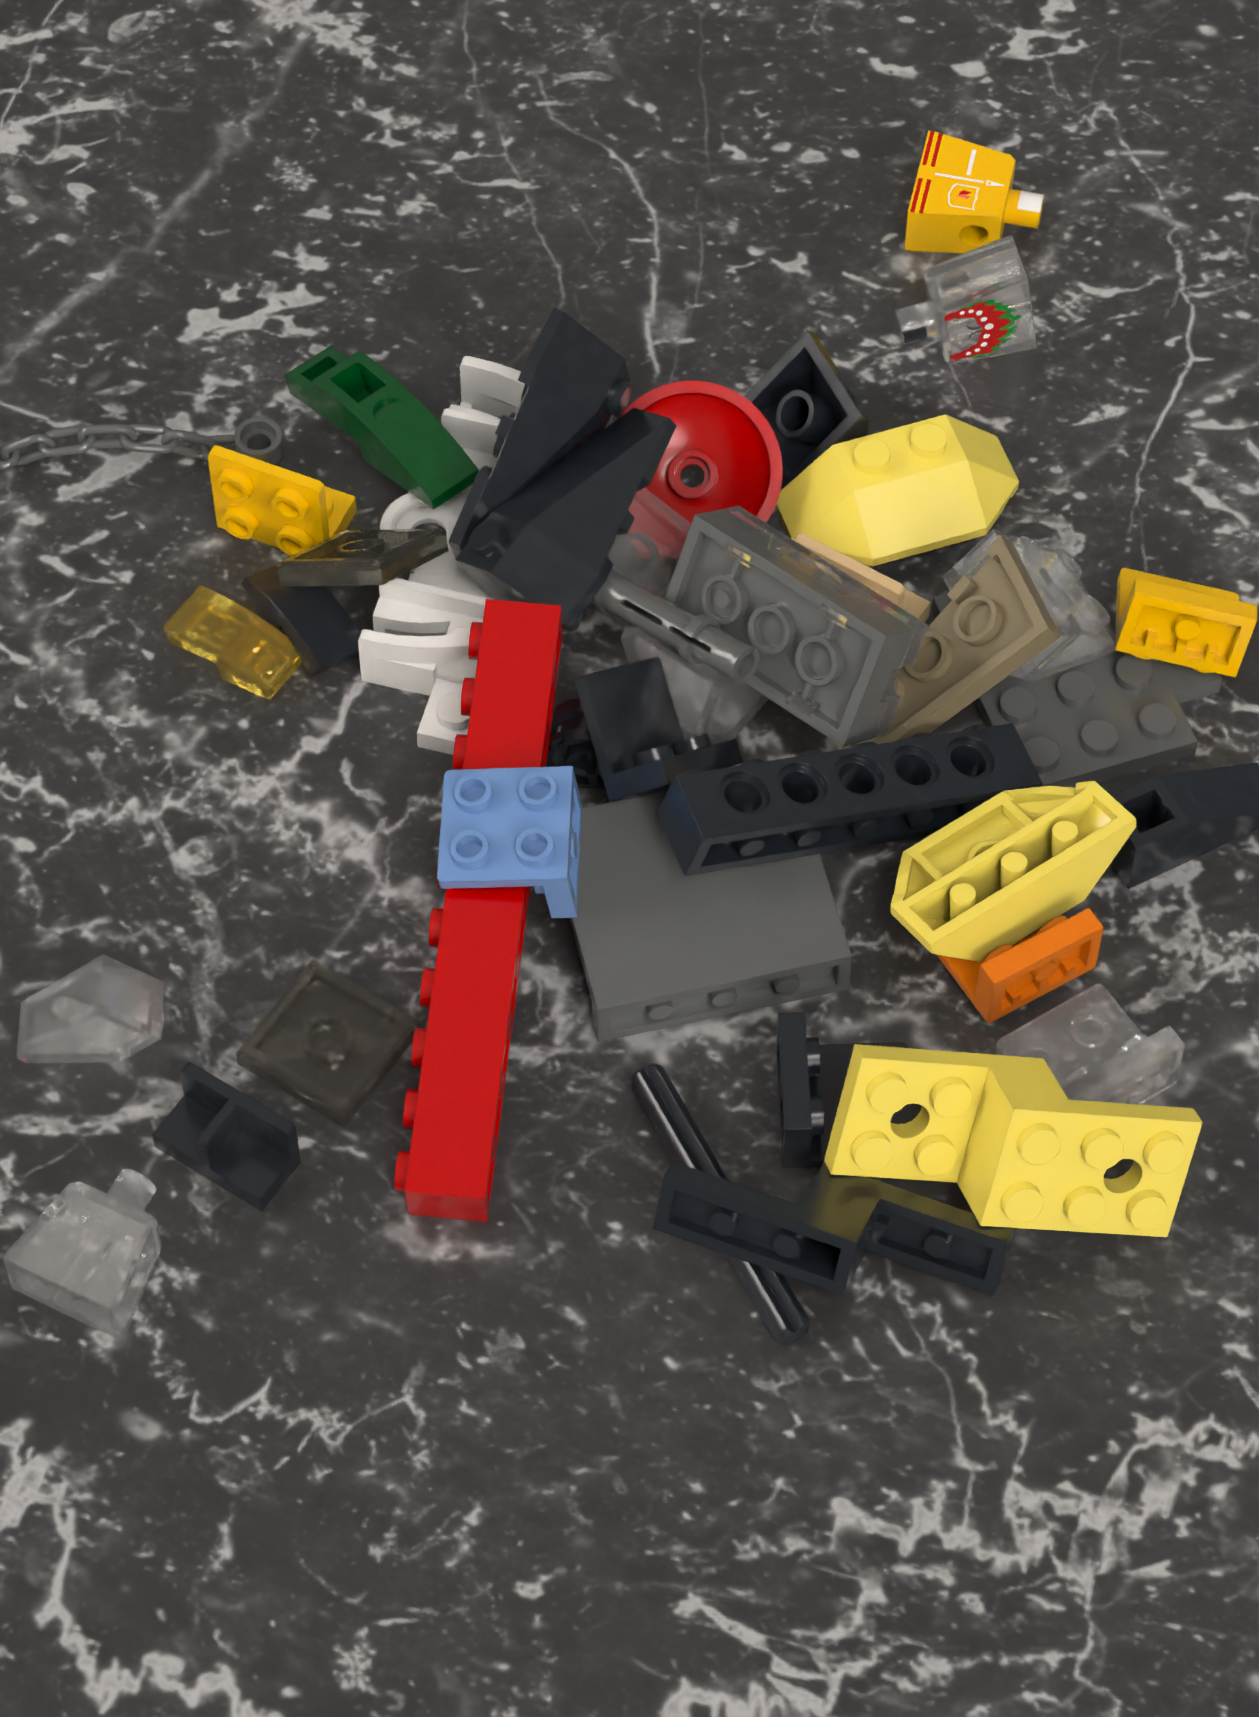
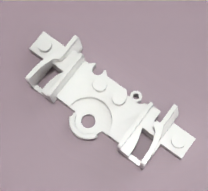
[358,356,614,755]

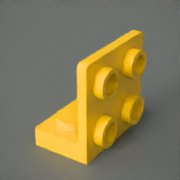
[208,445,357,564]
[1115,568,1257,678]

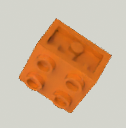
[936,908,1104,1024]

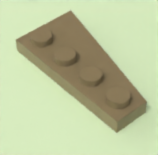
[836,534,1061,750]

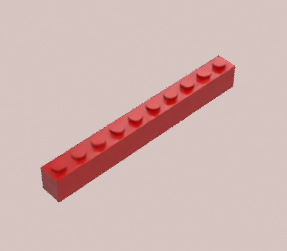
[394,599,563,1222]

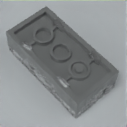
[665,506,929,747]

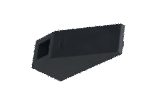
[1110,763,1259,889]

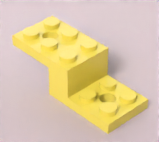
[824,1044,1203,1237]

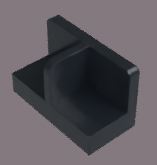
[152,1062,301,1211]

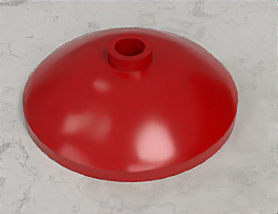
[619,381,783,562]

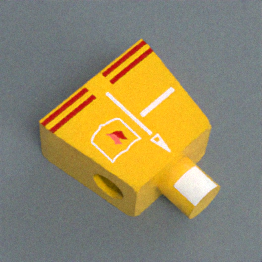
[904,131,1044,255]

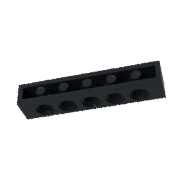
[657,723,1043,876]

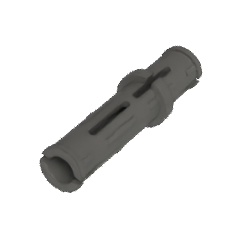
[594,571,760,684]

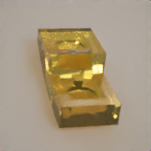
[163,585,303,700]

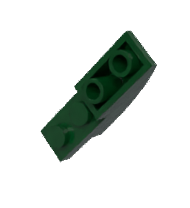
[284,346,479,510]

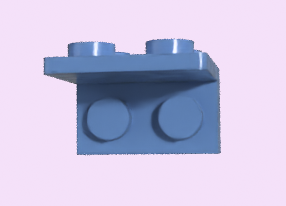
[437,766,583,918]

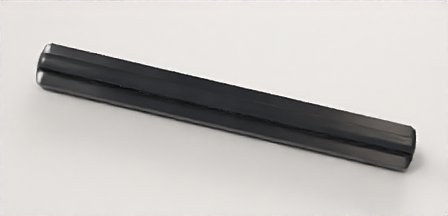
[632,1063,809,1345]

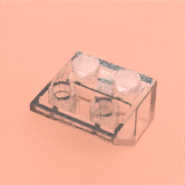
[942,529,1115,682]

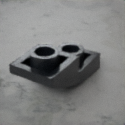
[241,558,361,676]

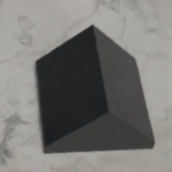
[744,330,869,490]

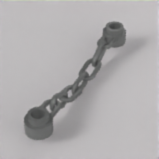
[0,417,284,470]

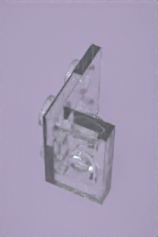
[996,984,1185,1105]

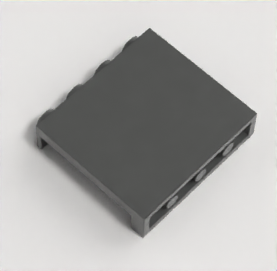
[569,791,852,1042]

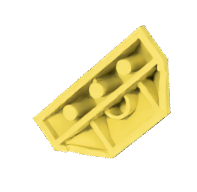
[775,414,1019,567]
[891,781,1136,962]

